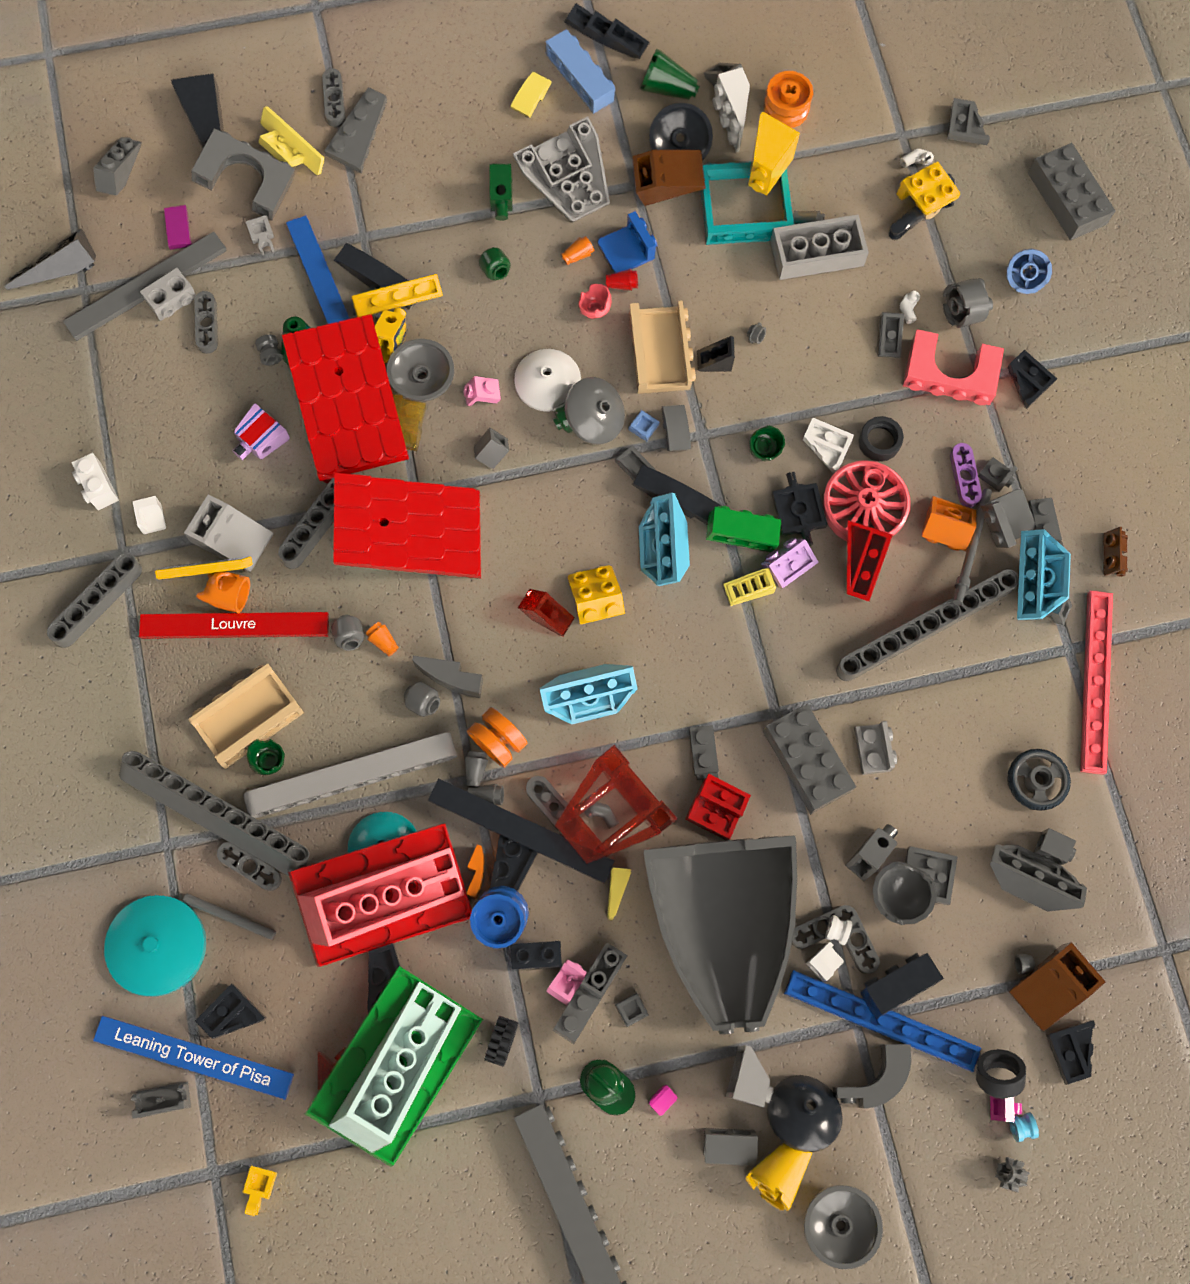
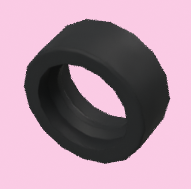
[858,416,904,462]
[976,1049,1026,1099]

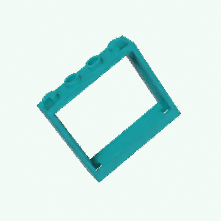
[700,161,794,245]

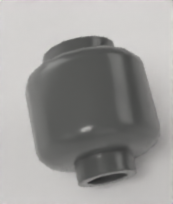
[331,615,364,651]
[404,682,440,717]

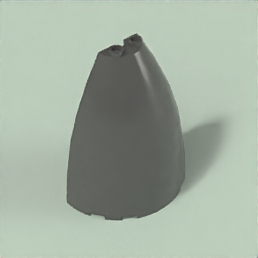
[644,835,797,1035]

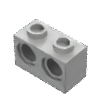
[140,268,196,321]

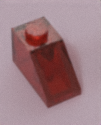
[518,589,575,637]

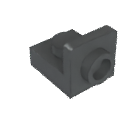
[978,457,1018,492]

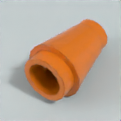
[561,236,594,265]
[365,621,399,657]

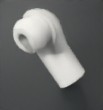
[900,149,934,168]
[900,291,920,324]

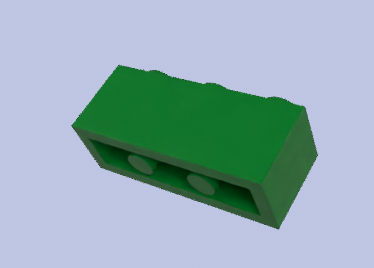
[706,506,781,552]

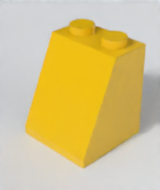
[748,112,800,196]

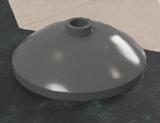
[387,339,454,402]
[565,377,625,445]
[804,1185,883,1269]

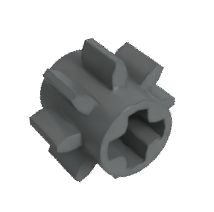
[995,1157,1030,1193]

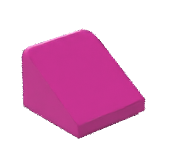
[648,1085,677,1116]

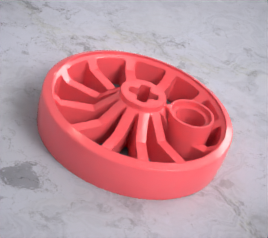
[822,461,910,542]

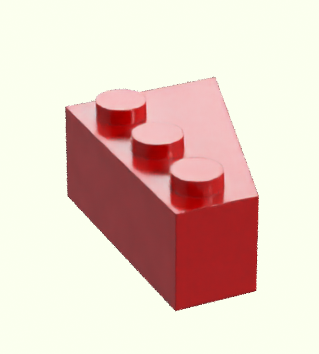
[847,520,893,602]

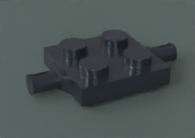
[772,472,828,546]

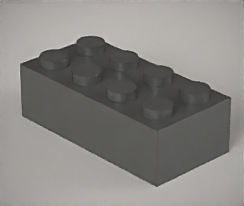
[1028,143,1116,241]
[763,704,856,814]

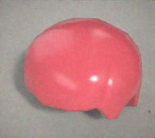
[578,284,612,319]

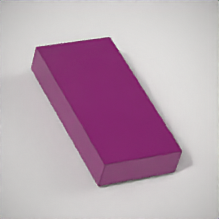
[164,205,192,250]

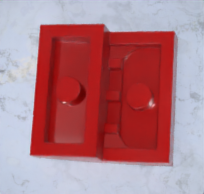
[685,774,751,840]

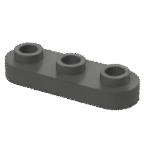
[526,776,581,838]

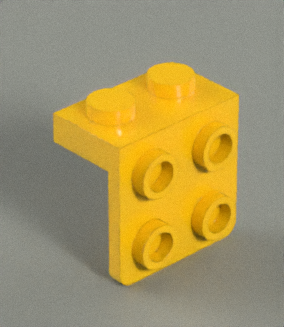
[897,161,960,215]
[568,565,625,625]

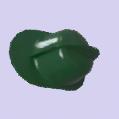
[580,1059,636,1115]

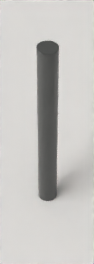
[183,893,276,940]

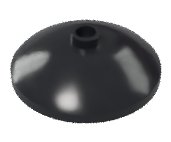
[649,103,713,161]
[767,1075,843,1152]

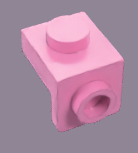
[463,376,501,406]
[546,960,587,1006]

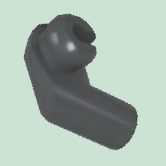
[584,801,619,829]

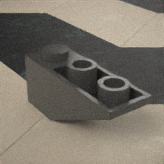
[93,137,141,196]

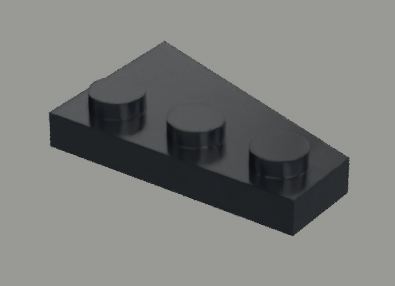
[490,835,538,892]

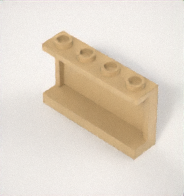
[629,300,696,394]
[188,664,304,769]

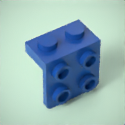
[598,211,657,273]

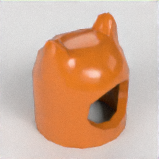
[196,571,250,613]

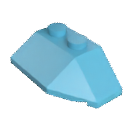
[639,493,690,586]
[1017,529,1071,620]
[539,664,637,724]

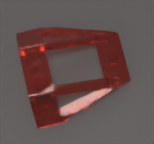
[555,745,678,863]

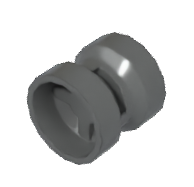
[255,334,283,366]

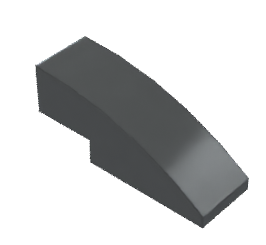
[412,656,483,698]

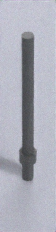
[953,489,992,605]

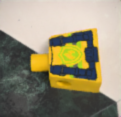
[375,307,406,363]

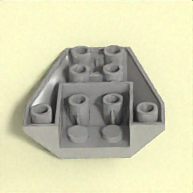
[513,116,610,223]

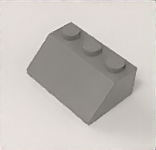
[725,1045,773,1107]

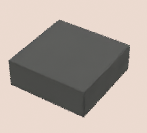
[615,993,649,1027]

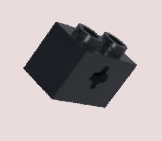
[511,941,562,971]

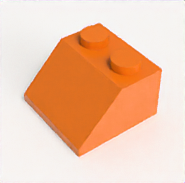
[922,496,976,551]

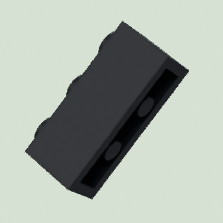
[860,953,944,1019]

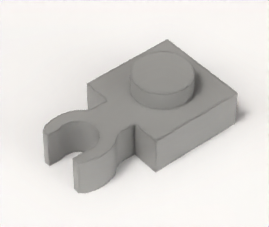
[246,215,274,255]

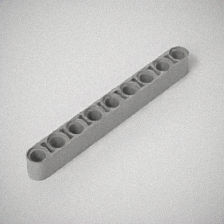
[243,733,457,818]

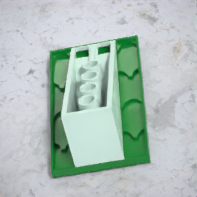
[305,966,483,1167]

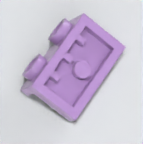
[761,538,819,588]

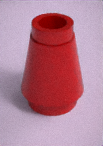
[606,269,638,291]

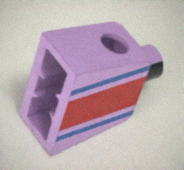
[232,404,290,460]

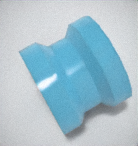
[1009,1112,1039,1142]

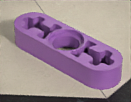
[950,443,982,508]

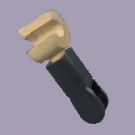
[889,204,941,240]

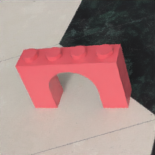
[903,329,1004,405]

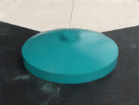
[104,895,206,997]

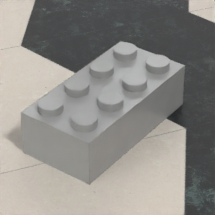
[770,215,869,280]

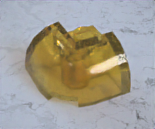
[393,394,426,451]

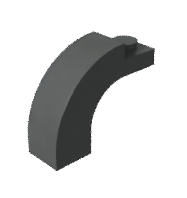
[833,1044,911,1109]

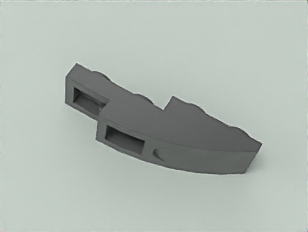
[553,942,628,1044]

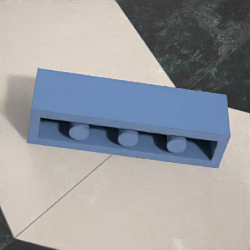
[546,29,615,114]

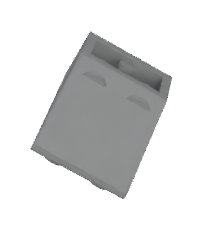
[184,495,273,572]

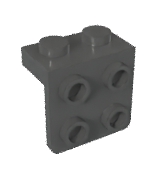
[980,489,1036,548]

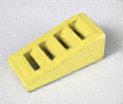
[723,568,776,606]
[607,868,631,920]

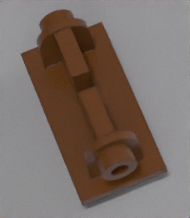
[1103,527,1128,577]

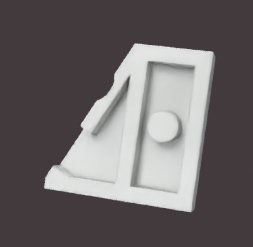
[803,418,854,474]

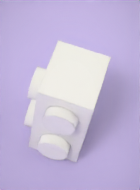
[72,453,119,510]

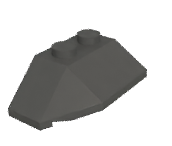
[990,845,1087,912]

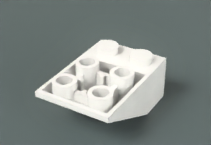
[713,67,750,152]

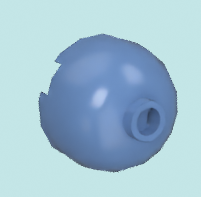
[1006,248,1052,294]

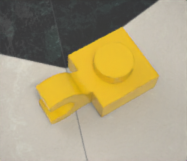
[243,1166,277,1216]

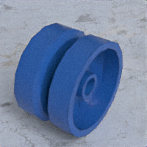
[470,886,529,948]

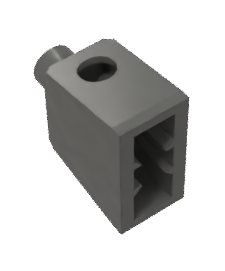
[845,824,898,881]

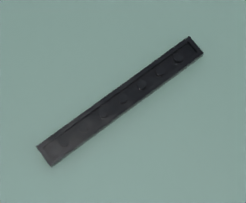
[428,778,615,884]

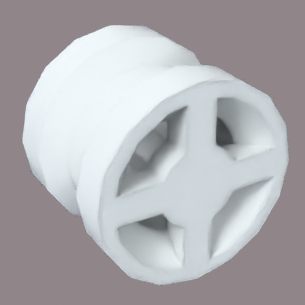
[825,915,852,945]

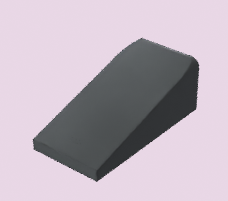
[878,312,904,358]

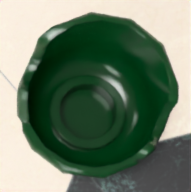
[748,425,785,461]
[246,739,285,775]

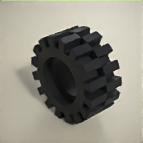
[484,1016,519,1067]

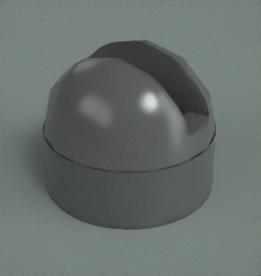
[1015,954,1036,974]

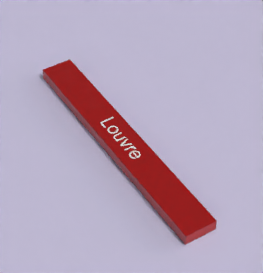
[139,612,329,639]

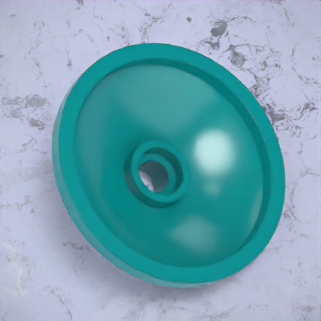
[347,812,417,853]

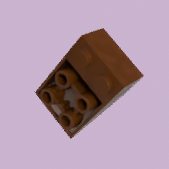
[632,150,706,206]
[1008,942,1106,1032]

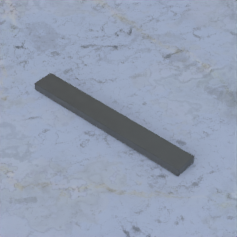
[63,232,227,341]

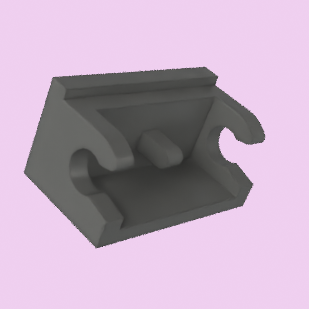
[131,1082,191,1119]
[704,1128,758,1166]

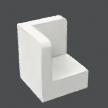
[132,496,166,534]
[806,942,844,982]

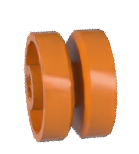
[764,71,813,128]
[467,707,528,768]

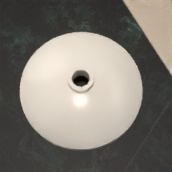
[514,349,581,411]

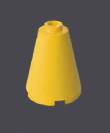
[746,1143,813,1211]

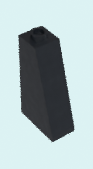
[171,73,224,149]

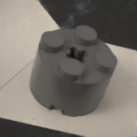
[943,278,993,328]

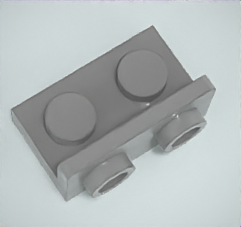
[854,721,897,775]

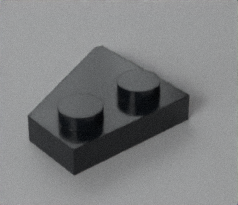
[1008,349,1058,409]
[195,984,266,1039]
[1046,1020,1095,1085]

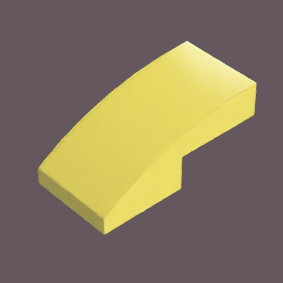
[511,72,551,118]

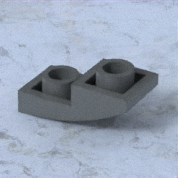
[662,405,691,451]

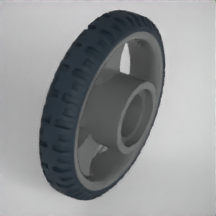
[1007,749,1071,811]

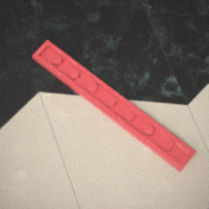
[1080,590,1113,775]

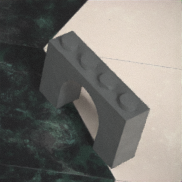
[191,128,295,221]

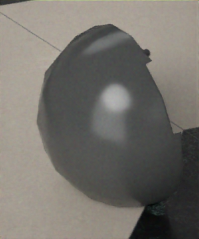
[873,862,937,925]

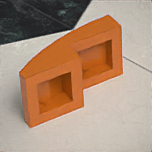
[466,844,485,900]

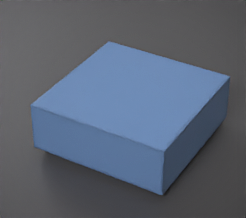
[628,410,660,442]

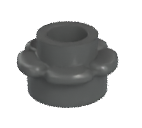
[747,323,766,344]

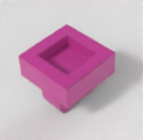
[990,1096,1022,1122]

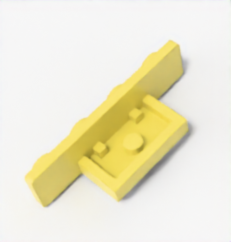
[259,106,324,175]

